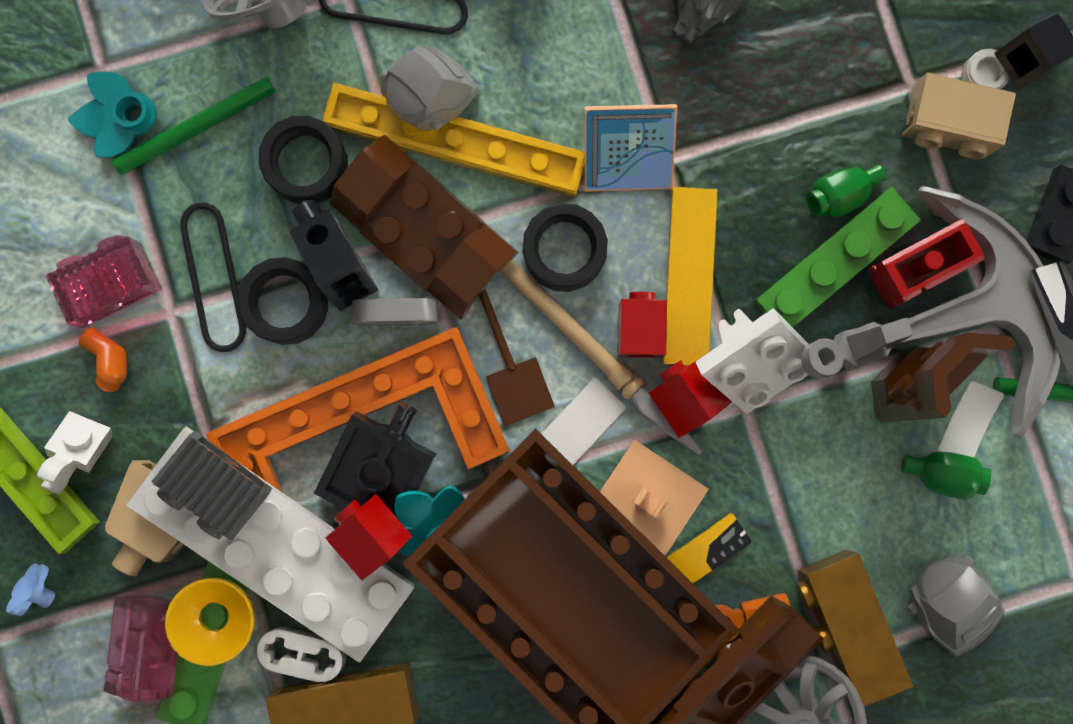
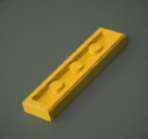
[662,187,718,366]

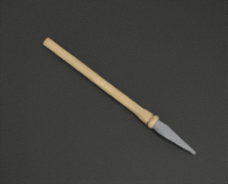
[499,260,702,455]

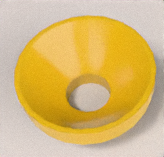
[165,577,255,666]

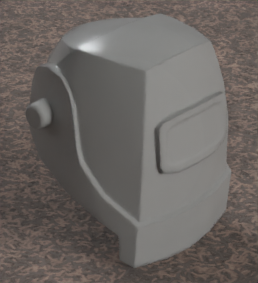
[380,45,481,131]
[907,555,1005,657]

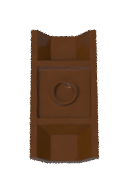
[330,135,519,320]
[871,333,1016,423]
[650,595,825,724]

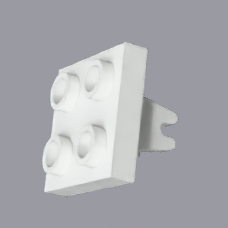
[696,308,823,414]

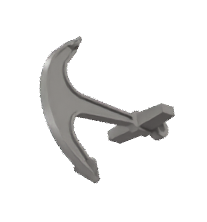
[801,186,1061,438]

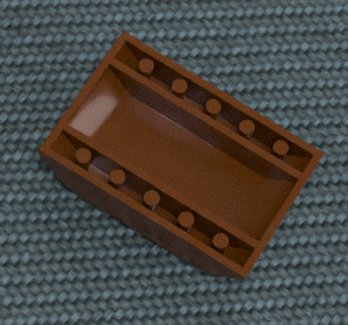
[403,428,739,724]

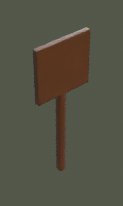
[479,289,555,426]

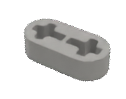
[352,298,438,326]

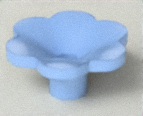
[6,563,55,616]

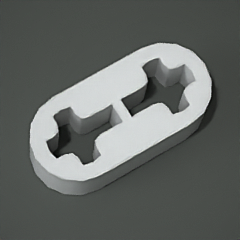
[257,627,346,682]

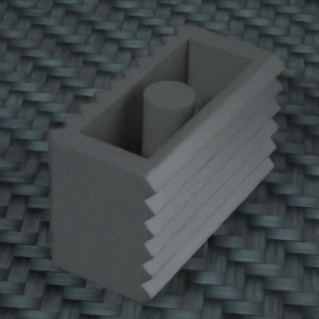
[151,430,272,541]

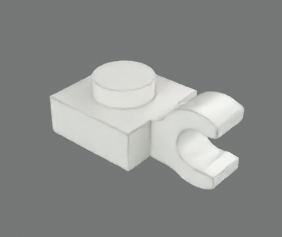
[37,411,113,495]

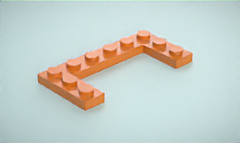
[206,327,510,493]

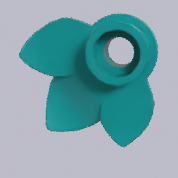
[68,72,157,158]
[395,485,465,556]

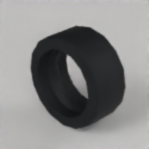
[259,115,348,205]
[522,203,608,292]
[237,257,329,345]

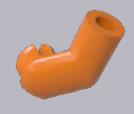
[78,327,127,392]

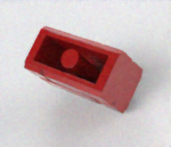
[867,219,985,308]

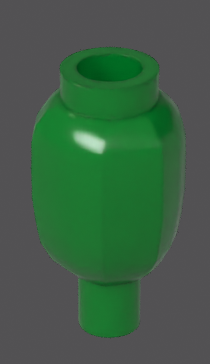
[806,165,887,217]
[901,451,991,500]

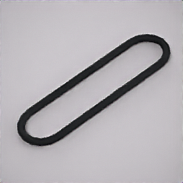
[319,0,468,34]
[180,202,246,352]

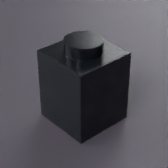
[994,13,1073,90]

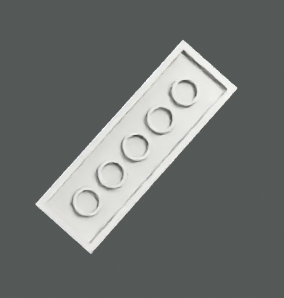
[126,426,414,663]

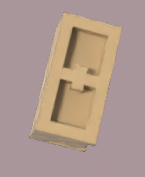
[901,72,1016,159]

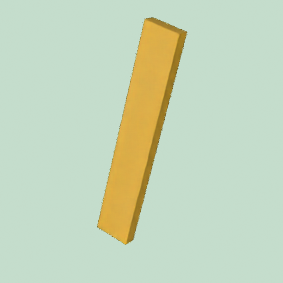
[322,82,585,198]

